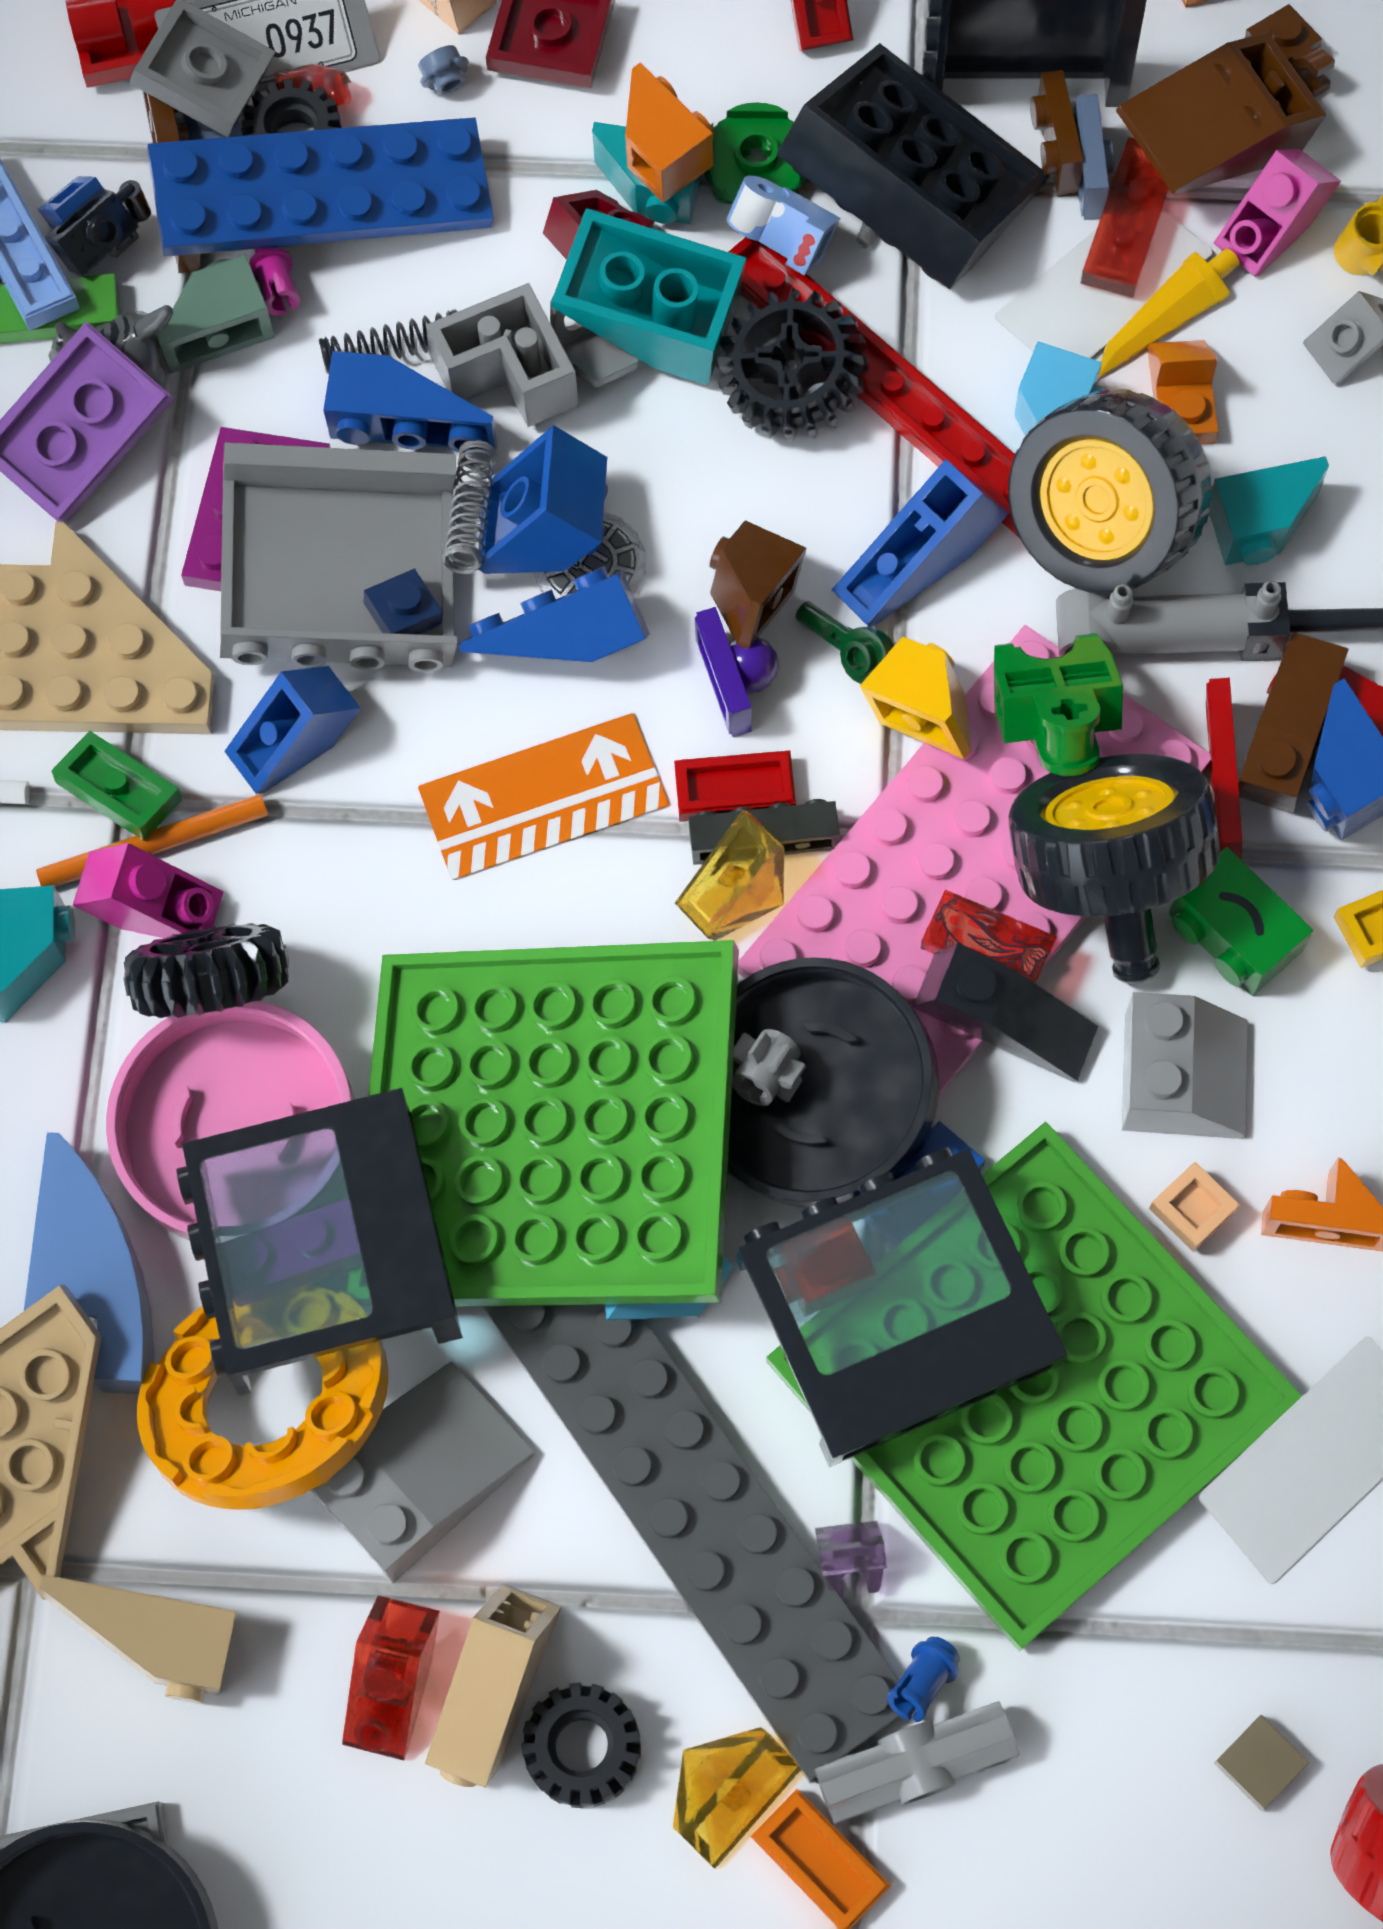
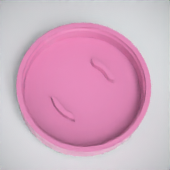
[106,1001,355,1244]

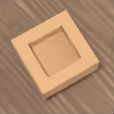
[1149,1162,1240,1252]

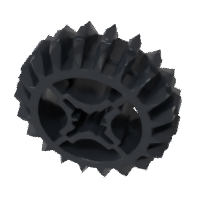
[716,287,869,442]
[123,923,289,1018]

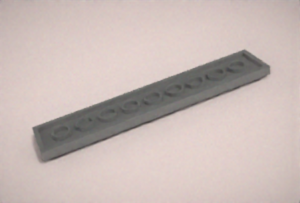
[481,1304,900,1783]

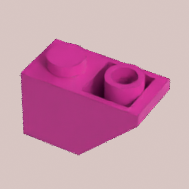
[1213,149,1341,276]
[72,843,224,938]

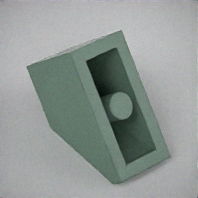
[157,254,275,374]

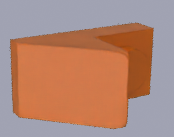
[1147,340,1218,444]
[1261,1157,1383,1252]

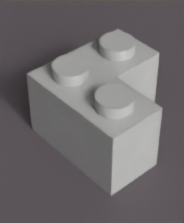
[426,283,579,427]

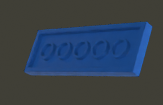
[147,117,494,257]

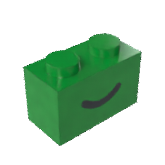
[1169,847,1314,996]

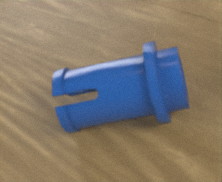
[887,1636,960,1722]

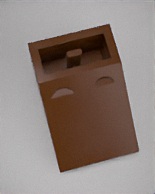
[1116,32,1327,195]

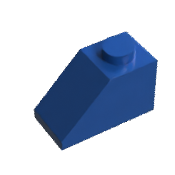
[224,666,361,794]

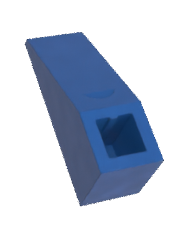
[323,351,497,454]
[458,566,650,662]

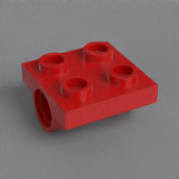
[65,0,176,88]

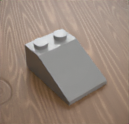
[310,1361,535,1583]

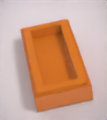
[750,1789,891,1929]

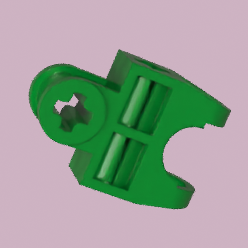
[994,633,1123,776]

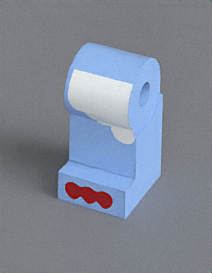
[726,176,841,275]

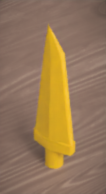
[1099,248,1239,378]

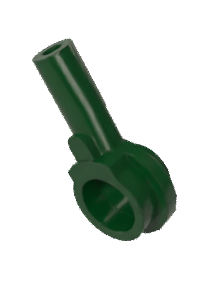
[795,601,894,684]

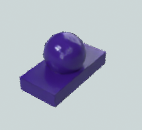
[695,607,779,737]

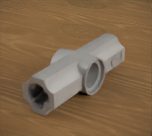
[815,1701,1020,1825]

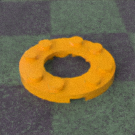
[137,1284,388,1510]

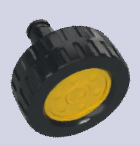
[1008,389,1212,594]
[1008,754,1220,984]

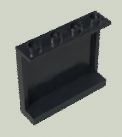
[922,0,1147,107]

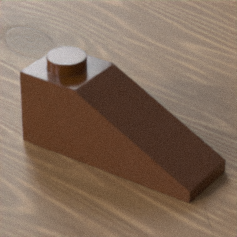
[1238,631,1349,814]

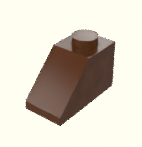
[709,520,807,649]

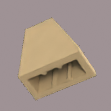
[424,1584,562,1788]

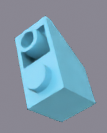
[1014,341,1106,435]

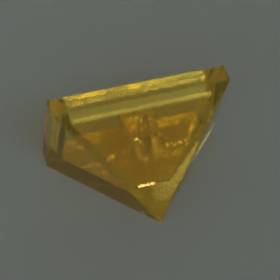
[675,810,784,941]
[672,1727,801,1869]

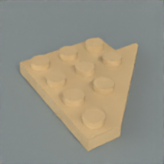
[0,522,215,734]
[0,1285,102,1600]

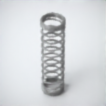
[443,440,497,574]

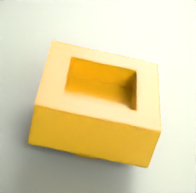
[1334,890,1383,968]

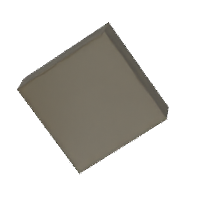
[1214,1714,1310,1812]

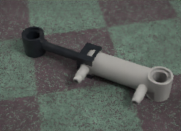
[1055,581,1383,661]

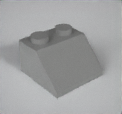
[1121,992,1247,1139]

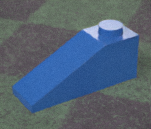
[831,459,1009,628]

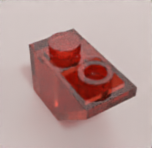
[342,1595,440,1761]

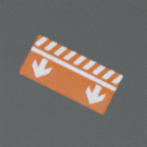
[418,713,669,880]

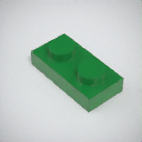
[51,730,182,841]

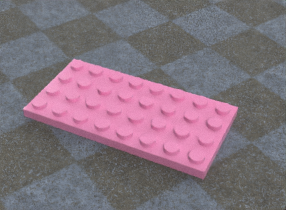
[738,624,1212,1097]

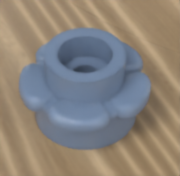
[418,45,469,94]

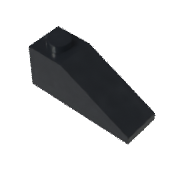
[913,943,1099,1082]

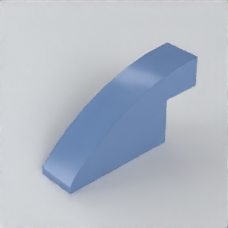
[24,1132,154,1394]

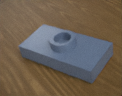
[1073,94,1114,220]

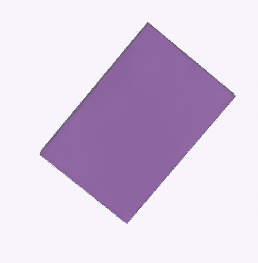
[0,321,174,524]

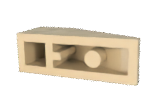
[39,1574,236,1704]

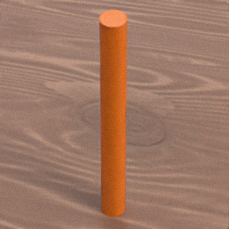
[36,794,269,887]

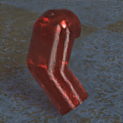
[274,64,352,106]

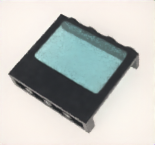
[176,1088,463,1396]
[736,1148,1068,1468]

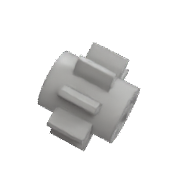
[732,1029,806,1106]

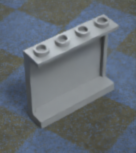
[220,443,457,672]

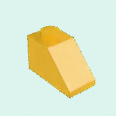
[860,636,971,759]

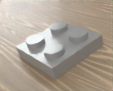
[129,0,276,137]

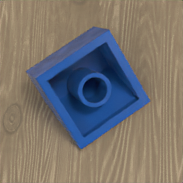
[478,425,608,574]
[1307,679,1383,841]

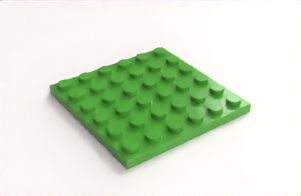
[348,940,739,1308]
[766,1121,1302,1652]

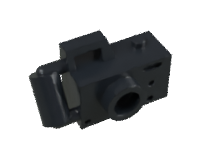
[44,180,152,276]

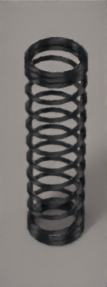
[319,309,458,375]

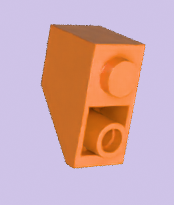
[625,62,714,203]

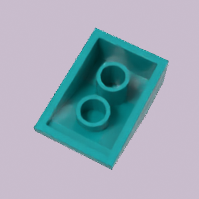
[551,208,746,385]

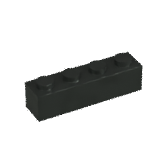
[688,799,840,865]

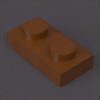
[1030,70,1084,196]

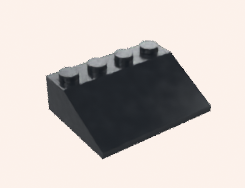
[777,43,1050,290]

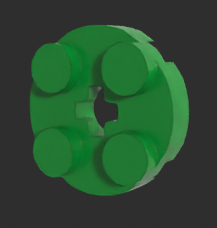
[704,102,806,204]

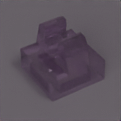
[815,1520,887,1597]

